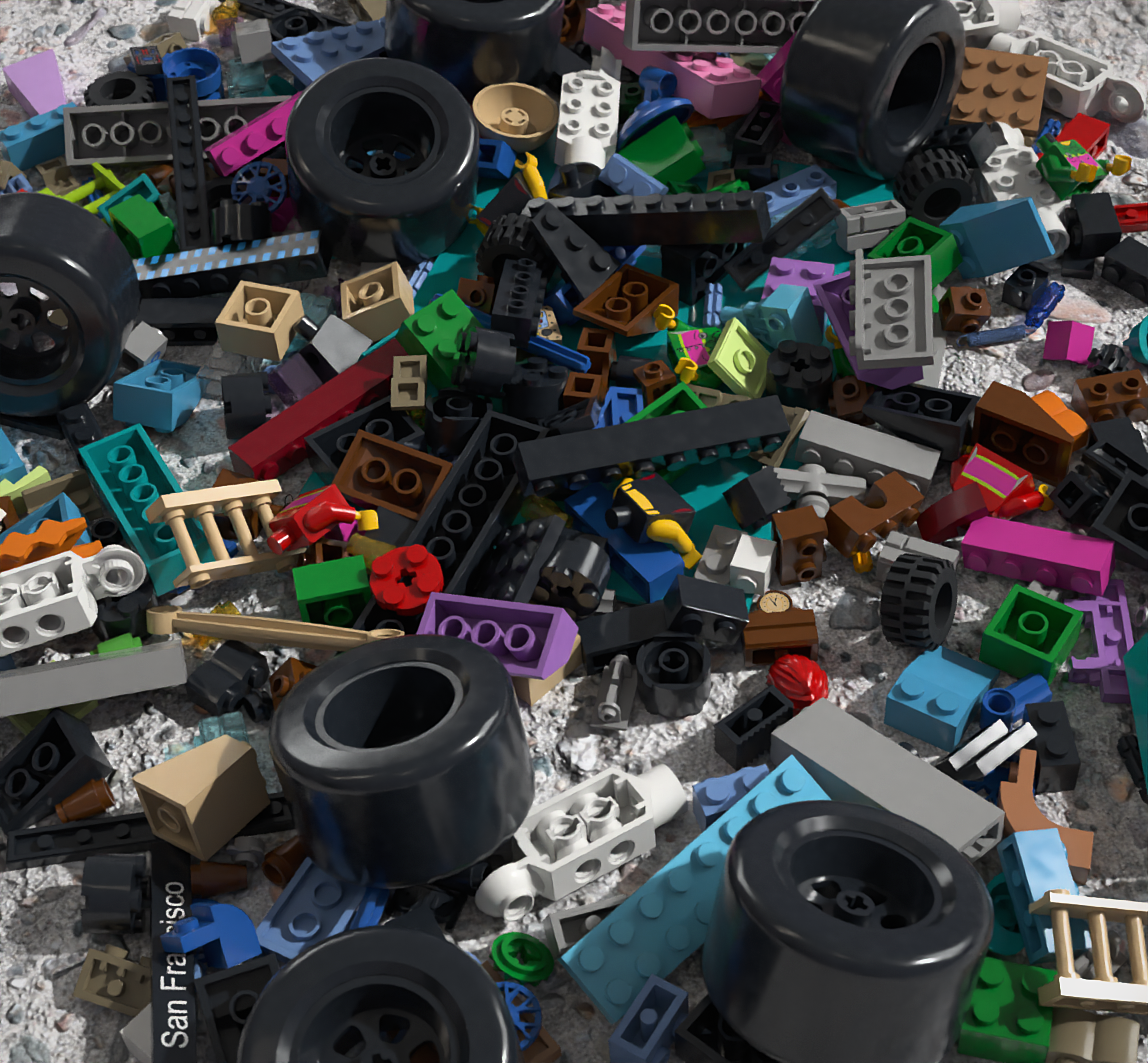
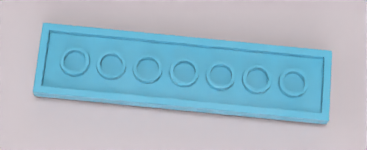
[558,755,831,1025]

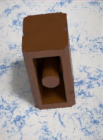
[740,607,819,667]

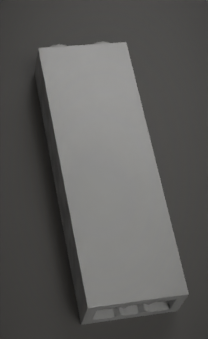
[0,639,188,717]
[770,697,1005,864]

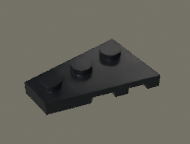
[528,202,621,304]
[536,395,602,437]

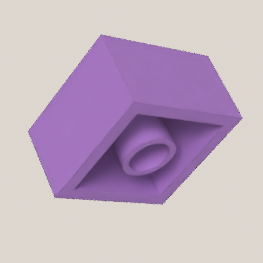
[761,257,835,335]

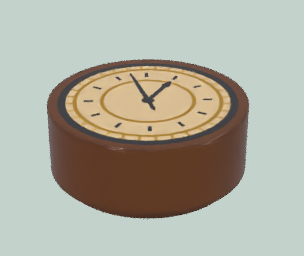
[757,590,793,613]

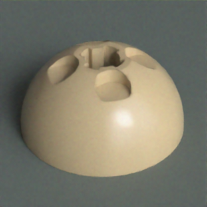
[473,82,559,154]

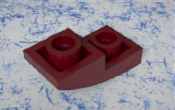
[916,481,989,544]

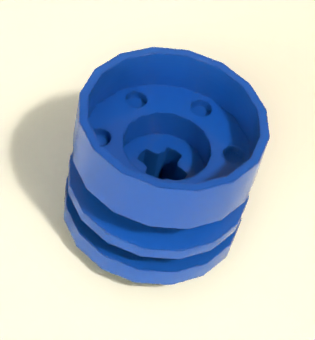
[162,47,225,101]

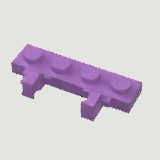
[1062,579,1134,704]

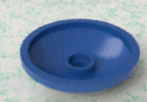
[616,97,694,151]

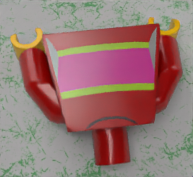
[950,443,1055,530]
[267,483,379,555]

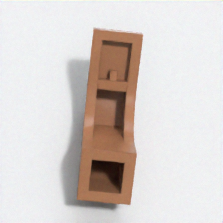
[997,748,1094,885]

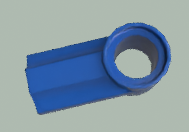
[639,66,677,102]
[979,673,1053,731]

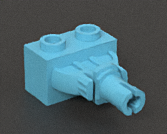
[720,284,823,350]

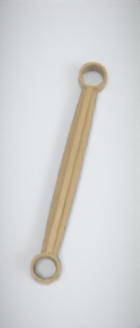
[146,605,404,651]

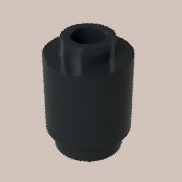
[610,355,652,389]

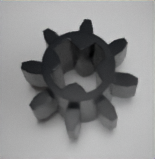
[1086,343,1130,377]

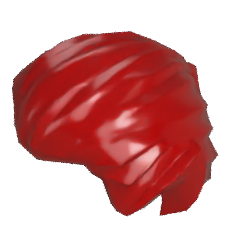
[765,654,828,717]

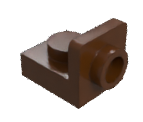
[633,360,677,408]

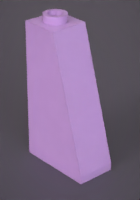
[2,49,68,118]

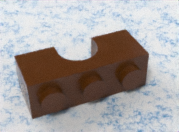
[563,327,617,409]
[824,471,925,559]

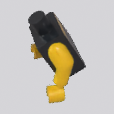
[469,152,548,236]
[605,472,703,569]

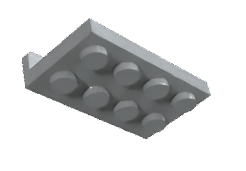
[849,249,934,370]

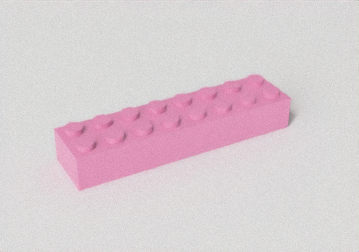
[583,1,761,119]

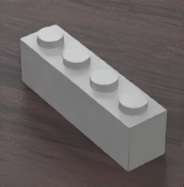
[231,18,275,64]
[795,410,941,502]

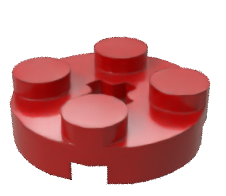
[370,544,444,616]

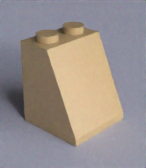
[132,735,271,862]

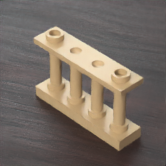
[145,479,306,589]
[1028,889,1148,1015]

